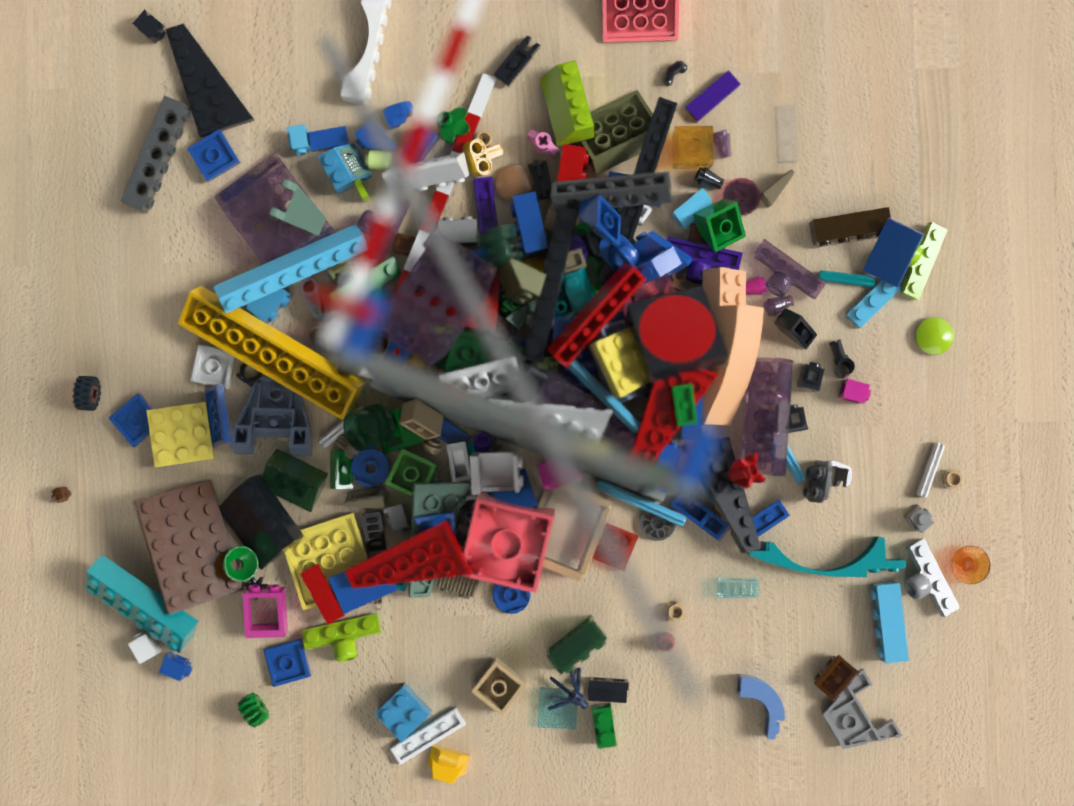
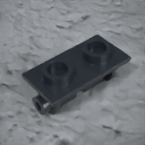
[528,159,552,201]

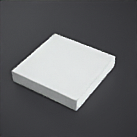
[190,344,236,389]

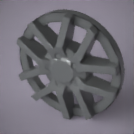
[640,505,676,541]

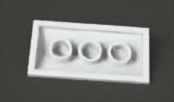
[439,356,520,396]

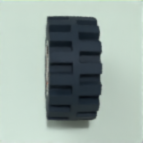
[73,376,101,411]

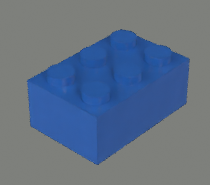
[510,191,548,259]

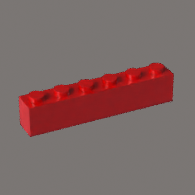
[546,262,646,368]

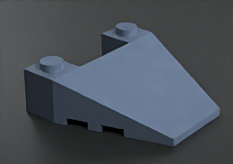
[230,375,314,456]

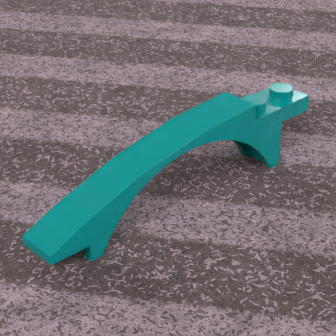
[747,536,906,577]

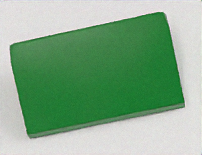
[330,450,353,489]

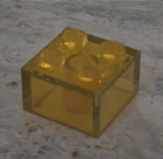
[672,126,714,169]

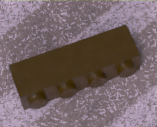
[809,207,891,247]

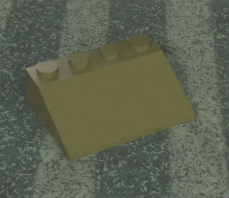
[579,90,653,175]

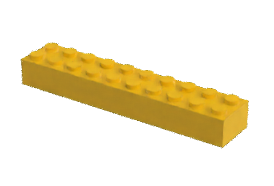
[177,286,366,420]

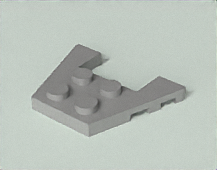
[822,668,903,749]

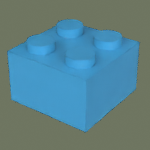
[375,683,432,743]

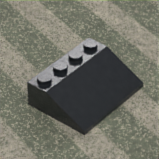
[219,474,305,570]

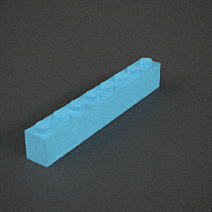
[213,224,365,313]

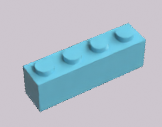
[870,581,909,663]

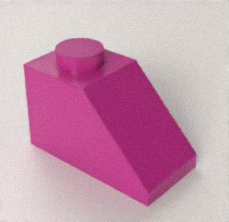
[537,458,583,491]

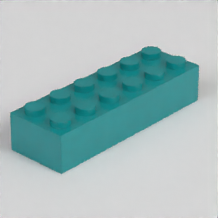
[84,555,199,654]

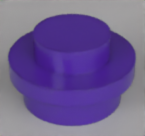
[473,433,492,452]

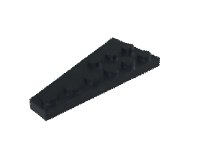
[165,24,255,138]
[680,437,761,553]

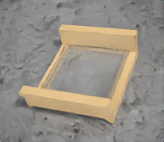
[537,485,613,582]

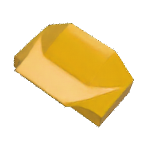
[427,744,470,784]

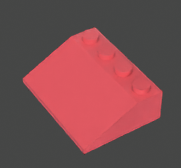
[601,0,679,42]

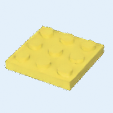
[591,327,649,399]
[146,402,214,467]

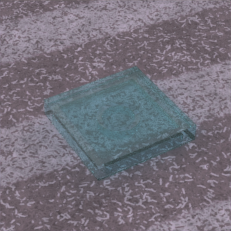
[538,687,577,729]

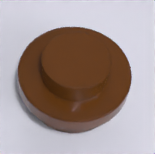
[51,487,72,503]

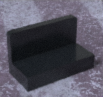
[588,677,629,703]

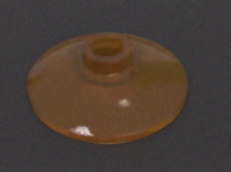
[951,545,991,584]

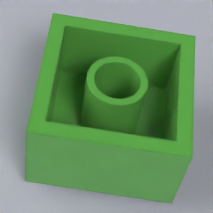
[385,448,439,497]

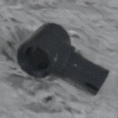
[829,339,855,379]

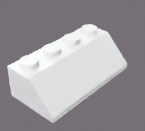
[382,152,469,191]

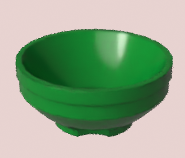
[222,546,259,582]

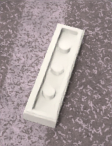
[390,707,466,765]

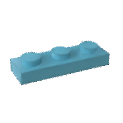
[846,280,901,329]

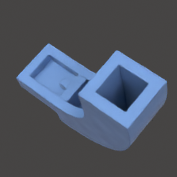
[737,674,785,740]

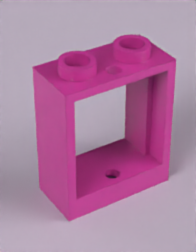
[242,584,288,638]

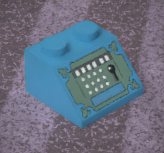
[318,143,373,195]

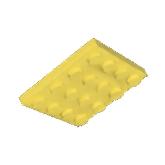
[285,513,369,610]

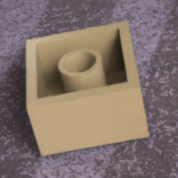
[471,657,527,716]

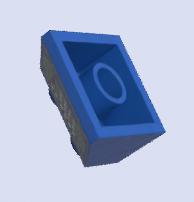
[578,194,621,248]

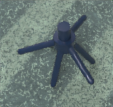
[547,668,588,711]

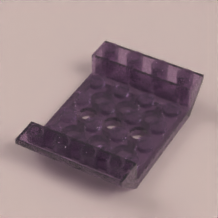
[214,152,336,264]
[377,234,498,366]

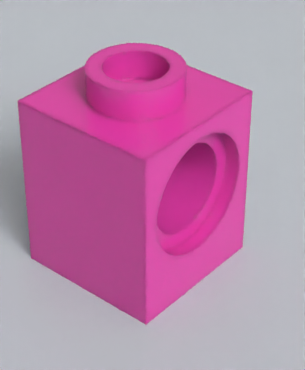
[838,379,871,404]

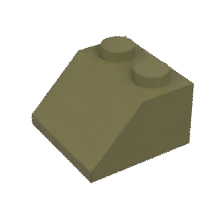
[496,258,546,305]

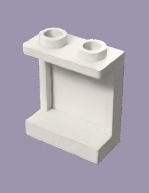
[470,451,524,495]

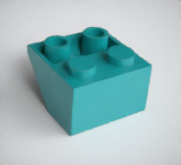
[555,268,594,317]

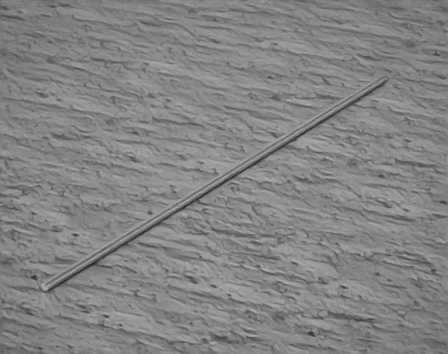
[319,36,702,704]

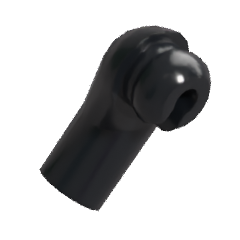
[663,61,687,86]

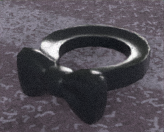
[236,363,263,387]

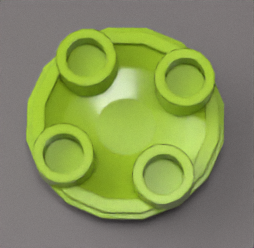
[914,317,954,355]

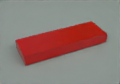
[300,564,346,625]

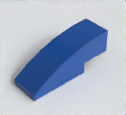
[670,495,730,542]

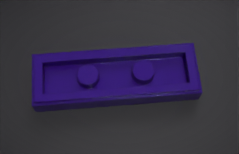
[685,70,741,123]
[473,176,499,236]

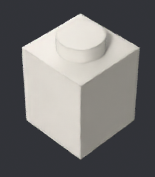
[128,631,162,664]

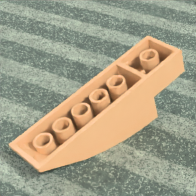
[702,267,764,426]

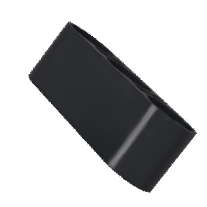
[506,363,548,403]

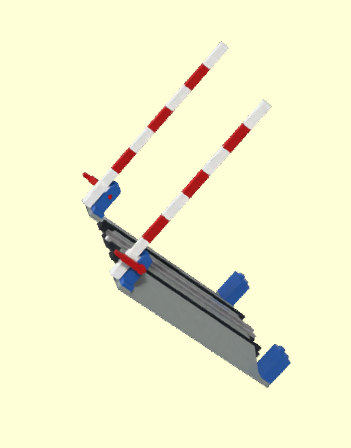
[308,0,719,502]

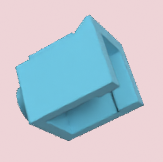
[286,124,311,156]

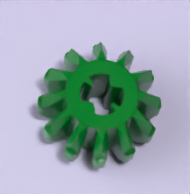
[238,692,269,728]

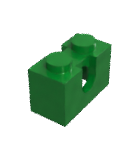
[591,702,617,749]

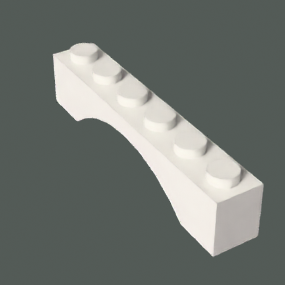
[341,0,391,102]

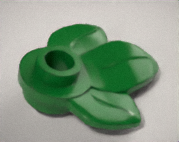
[436,108,470,143]

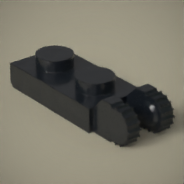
[494,36,541,87]

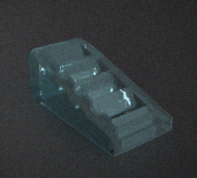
[717,578,759,598]

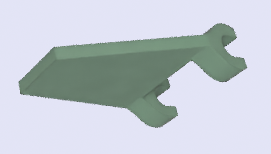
[269,179,326,236]

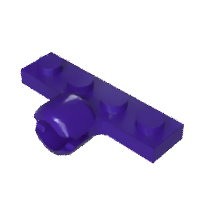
[667,236,743,284]

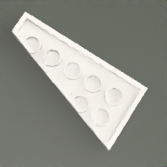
[497,399,612,439]

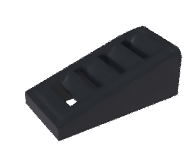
[362,511,387,552]

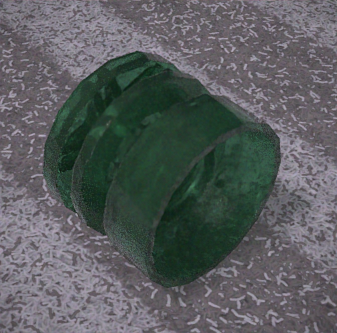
[475,224,524,269]
[343,403,395,451]

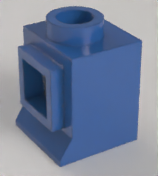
[158,651,193,681]

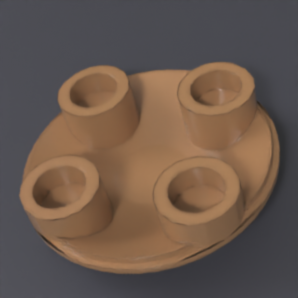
[496,165,533,202]

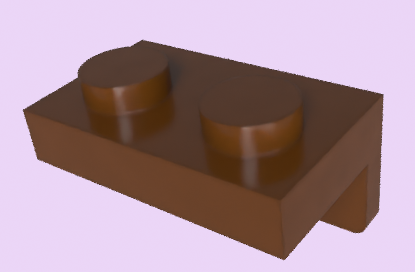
[814,655,859,702]

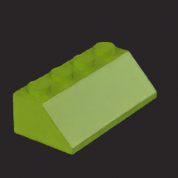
[540,60,594,146]

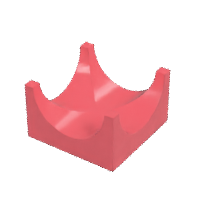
[464,492,555,593]

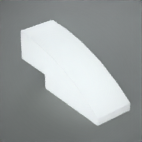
[446,442,476,503]

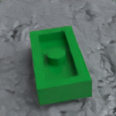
[671,384,698,426]

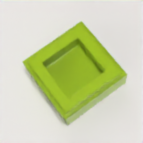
[354,179,371,202]

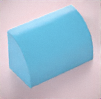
[671,188,712,230]

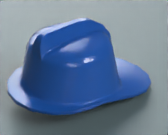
[599,234,640,272]

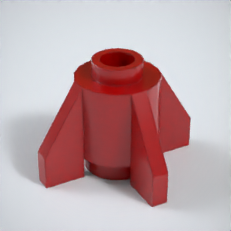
[728,453,766,489]

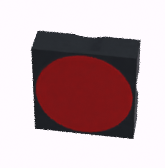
[626,286,728,383]

